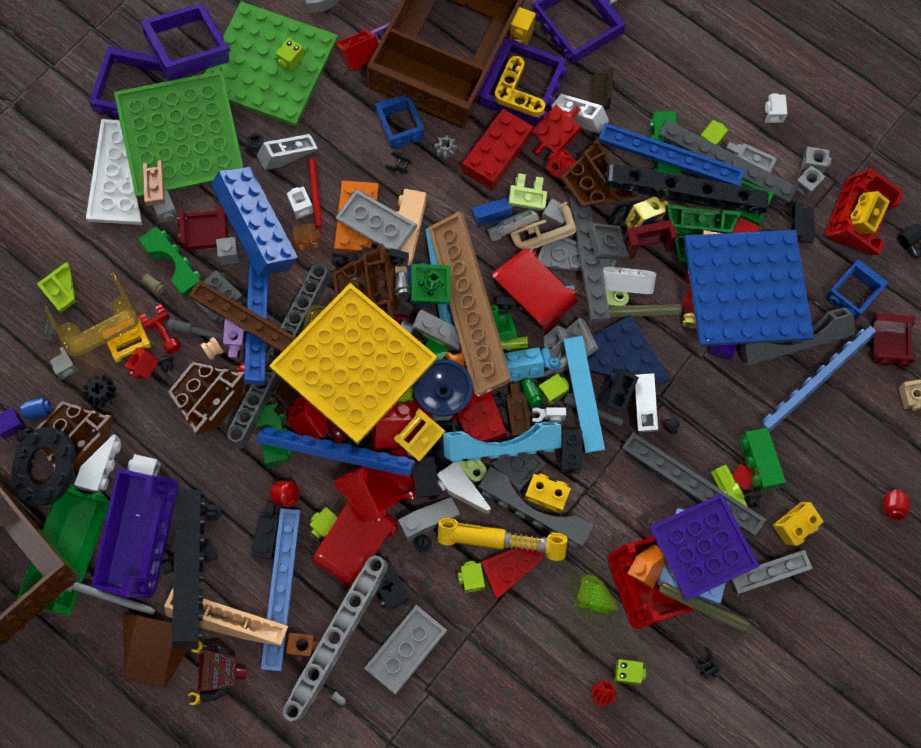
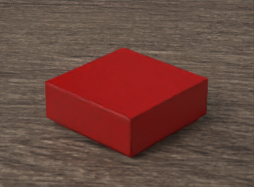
[732,464,753,492]

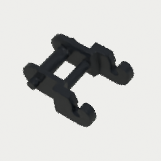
[385,151,412,174]
[691,648,720,679]

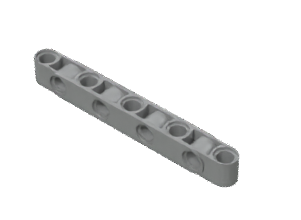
[283,556,388,721]

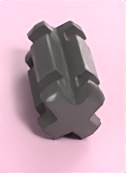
[44,319,58,343]

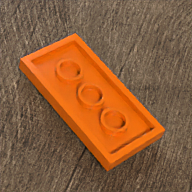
[334,181,379,253]

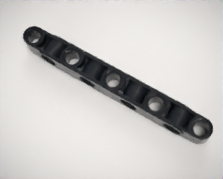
[605,164,769,214]

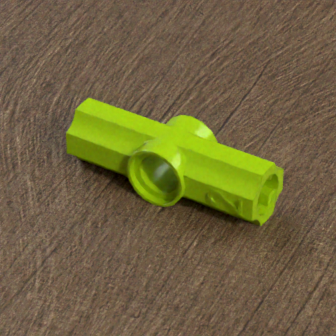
[711,465,748,507]

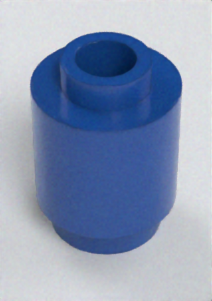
[20,397,52,420]

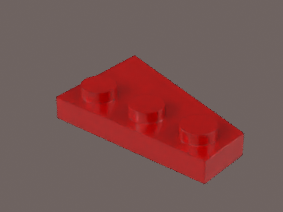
[481,547,544,600]

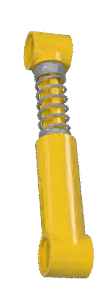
[437,518,567,561]

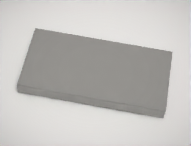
[335,189,417,252]
[364,605,447,695]

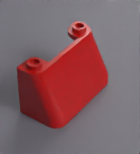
[825,168,903,256]
[491,248,578,333]
[334,447,416,523]
[312,501,398,588]
[608,537,693,630]

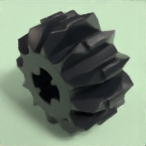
[83,375,117,408]

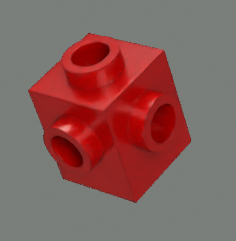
[546,150,577,181]

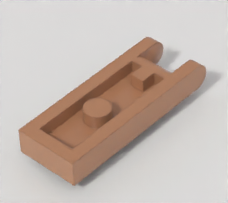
[143,160,165,206]

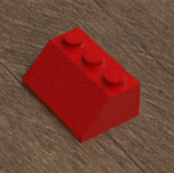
[370,402,432,450]

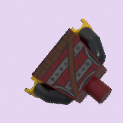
[188,641,247,705]

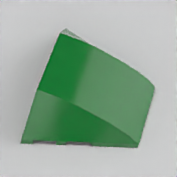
[667,204,741,263]

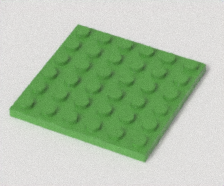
[204,1,338,127]
[114,71,244,198]

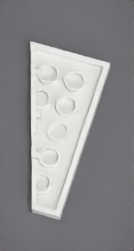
[86,119,143,225]

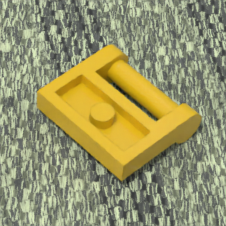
[103,318,152,363]
[393,409,446,461]

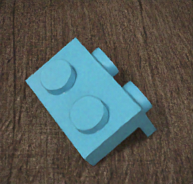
[504,347,544,382]

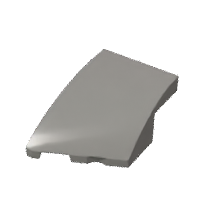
[544,318,599,377]

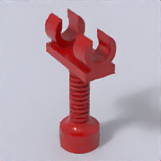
[138,303,181,354]

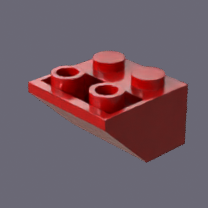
[287,397,328,439]

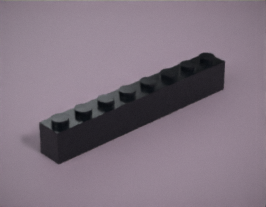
[172,490,205,649]

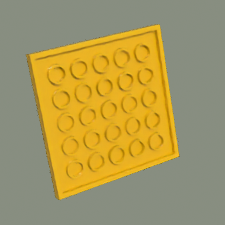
[269,283,438,445]

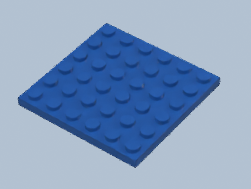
[684,230,814,347]

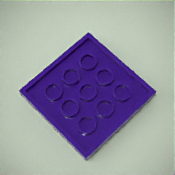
[649,493,760,601]

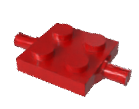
[533,104,582,156]

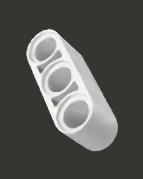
[602,267,656,294]

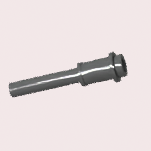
[167,318,224,341]
[564,392,624,427]

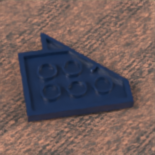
[587,315,670,388]

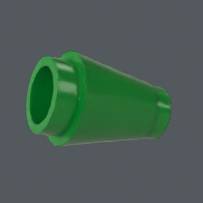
[521,378,544,408]

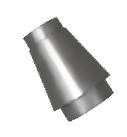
[394,271,411,301]

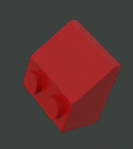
[335,30,379,70]

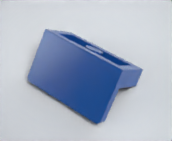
[472,198,513,227]

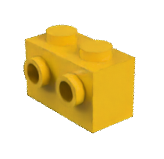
[850,191,890,234]
[524,474,571,514]
[773,502,824,546]

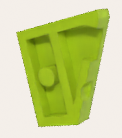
[37,262,76,313]

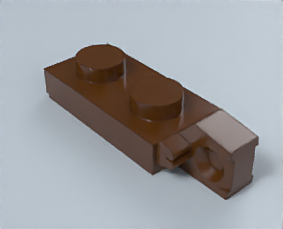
[506,383,531,437]

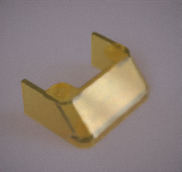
[44,273,139,357]

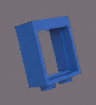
[375,96,424,149]
[826,259,888,320]

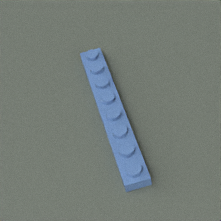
[761,326,876,432]
[261,508,301,672]

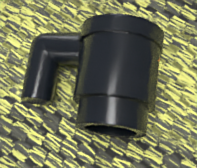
[897,224,921,259]

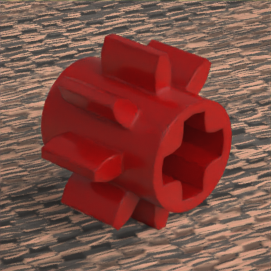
[590,681,617,707]

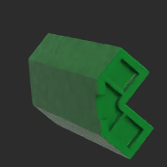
[16,485,110,616]

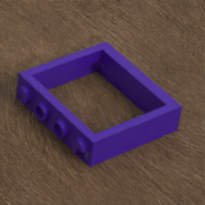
[532,0,626,64]
[141,3,231,81]
[479,38,568,126]
[89,46,177,118]

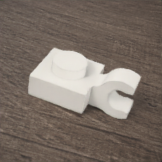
[532,407,566,424]

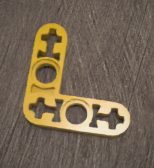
[495,56,545,117]

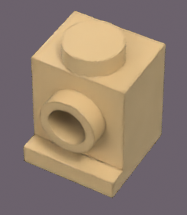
[898,380,921,411]

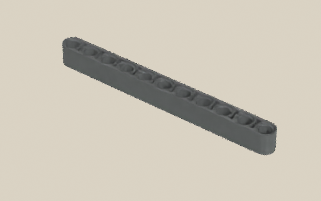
[227,264,329,449]

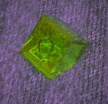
[573,575,618,616]

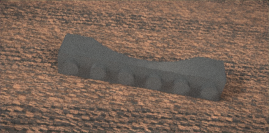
[739,307,855,365]
[478,466,594,550]

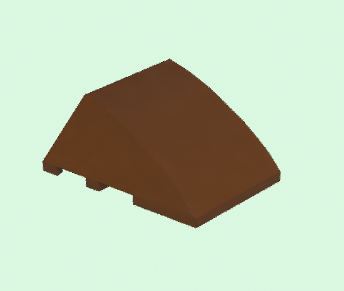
[561,139,638,207]
[333,243,398,319]
[168,362,244,435]
[35,401,113,472]
[123,614,190,688]

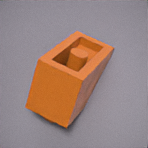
[627,544,666,589]

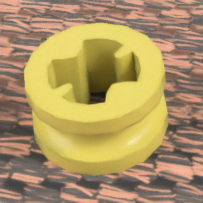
[682,313,697,329]

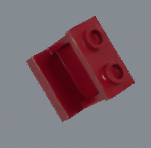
[177,205,228,250]
[624,220,678,260]
[871,313,915,367]

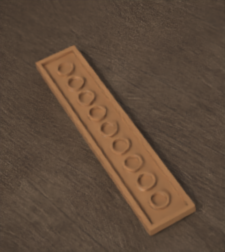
[428,211,512,396]

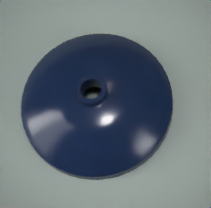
[414,359,473,417]

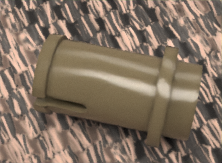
[141,273,166,295]

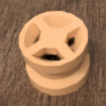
[201,337,224,360]

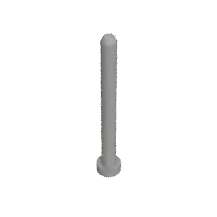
[66,582,156,615]

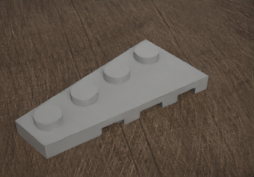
[538,238,617,272]

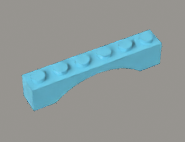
[443,421,562,463]

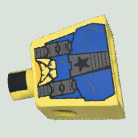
[624,197,669,228]

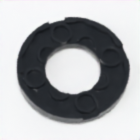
[11,427,77,506]

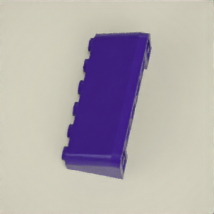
[91,468,178,598]

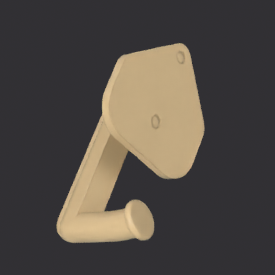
[510,202,576,250]

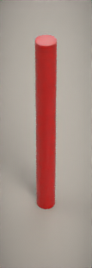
[308,159,323,228]

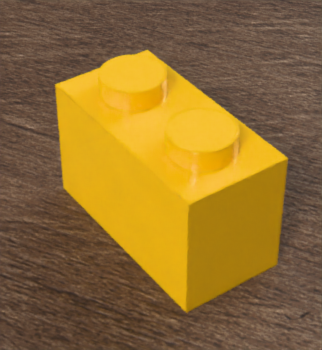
[510,7,536,45]

